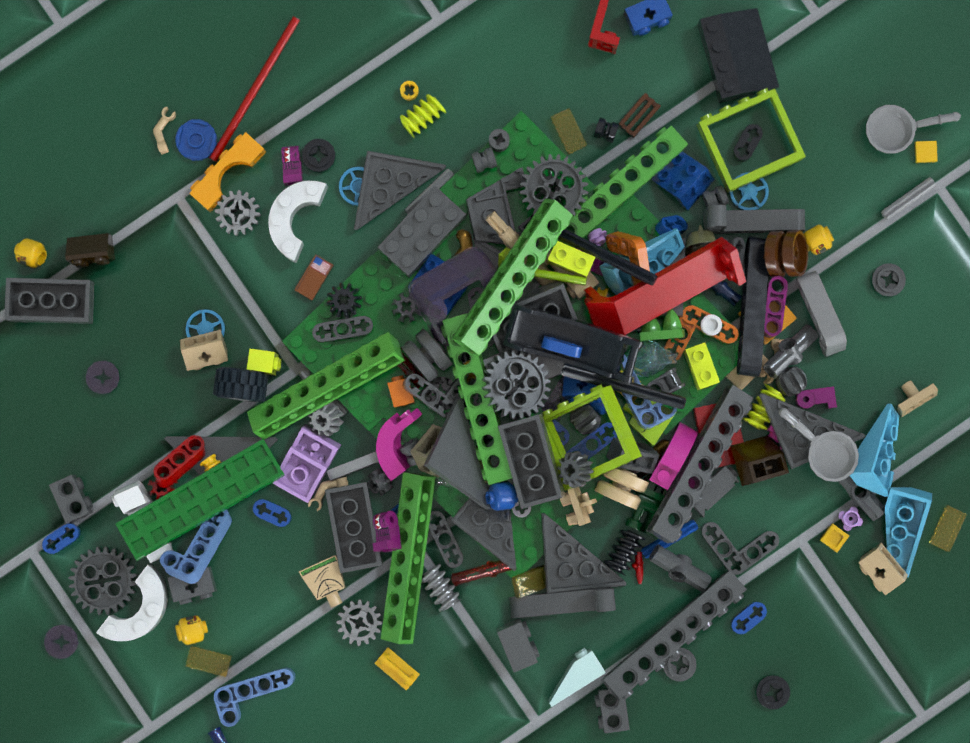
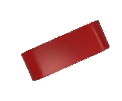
[154,435,206,488]

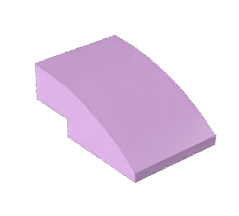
[273,424,341,503]

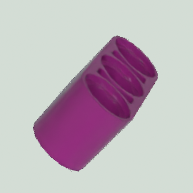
[764,276,788,338]

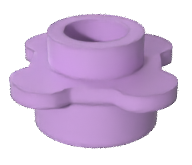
[587,228,607,246]
[838,507,863,531]

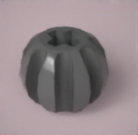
[391,292,422,323]
[776,366,807,397]
[570,404,601,435]

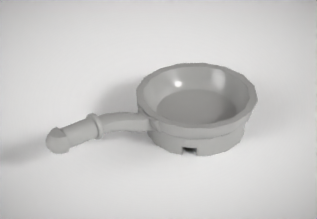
[866,105,961,154]
[779,408,859,482]

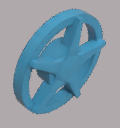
[339,167,364,206]
[729,172,769,210]
[186,309,225,338]

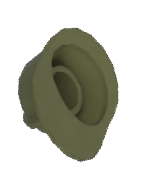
[685,225,716,256]

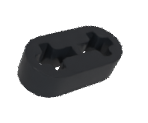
[733,124,763,162]

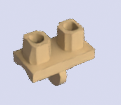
[560,486,597,526]

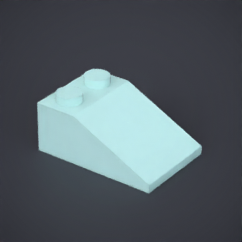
[548,648,606,707]

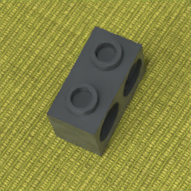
[606,437,659,474]
[49,475,93,523]
[595,688,630,733]

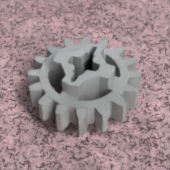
[215,190,261,236]
[336,599,383,646]

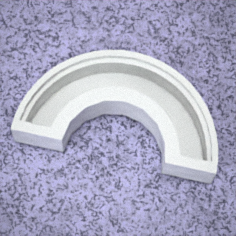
[268,181,328,263]
[111,481,173,563]
[96,564,168,641]

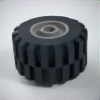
[213,367,268,402]

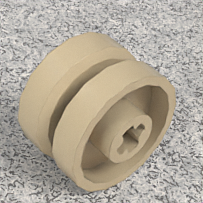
[594,468,649,510]

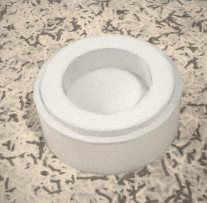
[700,314,722,336]

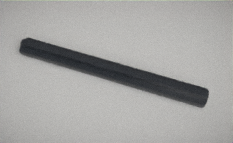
[547,222,657,286]
[561,363,686,409]

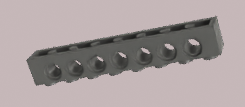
[646,385,753,543]
[601,570,747,700]

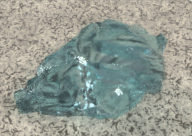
[625,341,677,377]

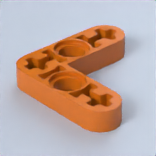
[606,231,650,285]
[662,305,739,362]

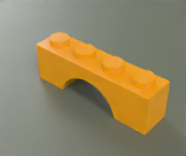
[190,132,266,212]

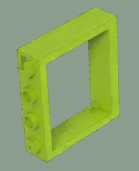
[696,88,806,193]
[541,384,642,491]

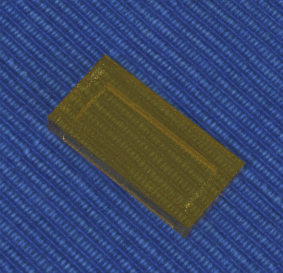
[551,108,587,155]
[929,505,967,552]
[511,565,546,598]
[185,646,232,677]

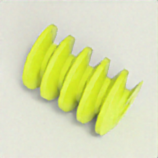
[400,94,446,138]
[742,384,786,430]

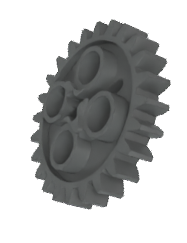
[520,154,588,222]
[482,350,551,420]
[68,547,138,615]

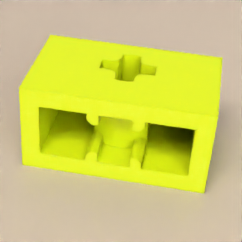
[547,241,595,277]
[683,343,720,391]
[247,349,281,376]

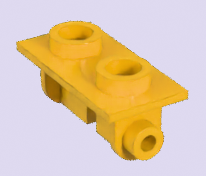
[374,648,420,691]

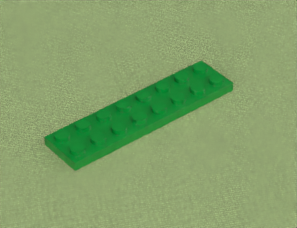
[115,439,285,561]

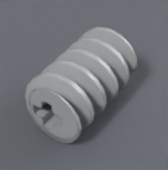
[421,564,462,612]

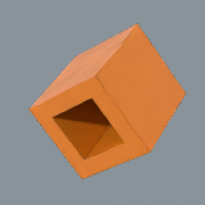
[388,375,415,408]

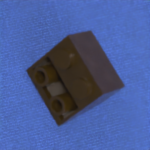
[65,233,115,268]
[730,435,789,486]

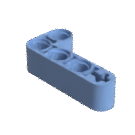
[619,354,677,429]
[160,509,232,584]
[214,667,295,727]

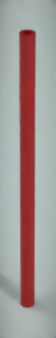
[209,16,300,162]

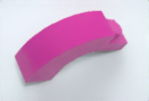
[376,408,422,481]
[649,422,698,490]

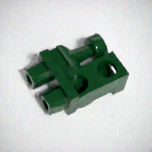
[625,476,672,539]

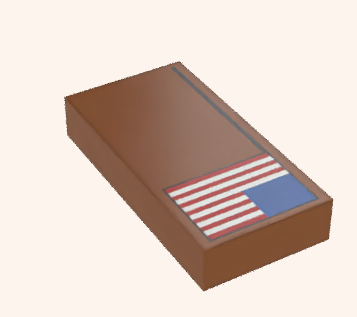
[295,254,334,301]

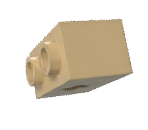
[180,330,228,371]
[858,543,908,595]

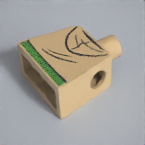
[299,555,346,608]

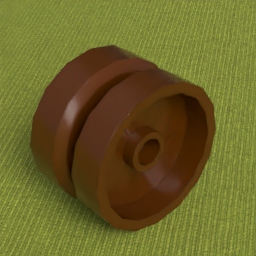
[764,230,808,277]

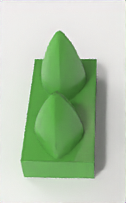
[640,309,685,341]

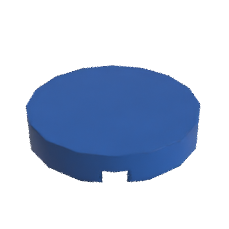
[176,119,217,161]

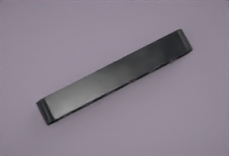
[737,236,768,377]

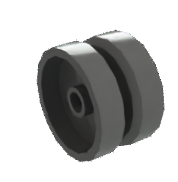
[401,328,452,383]

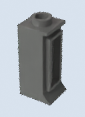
[693,466,740,518]

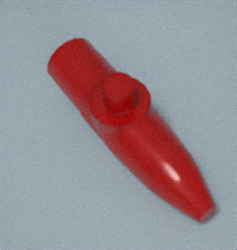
[632,552,644,584]

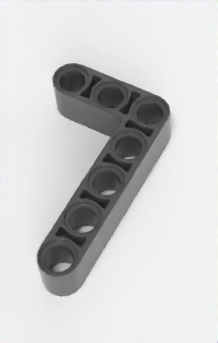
[703,205,805,234]
[509,587,616,618]

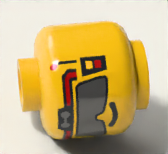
[804,224,834,255]
[14,238,47,268]
[175,615,208,645]

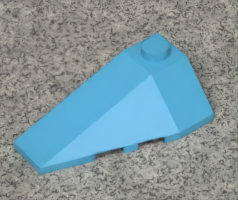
[599,228,685,295]
[850,403,899,497]
[885,487,932,577]

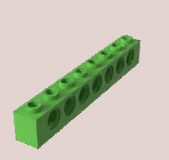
[558,125,688,248]
[451,198,573,356]
[441,313,512,485]
[247,332,405,440]
[381,472,436,644]

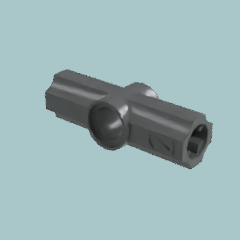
[763,324,819,379]
[838,476,885,522]
[649,544,712,592]

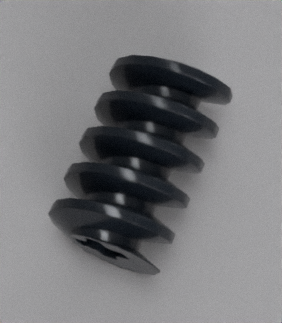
[604,529,645,576]

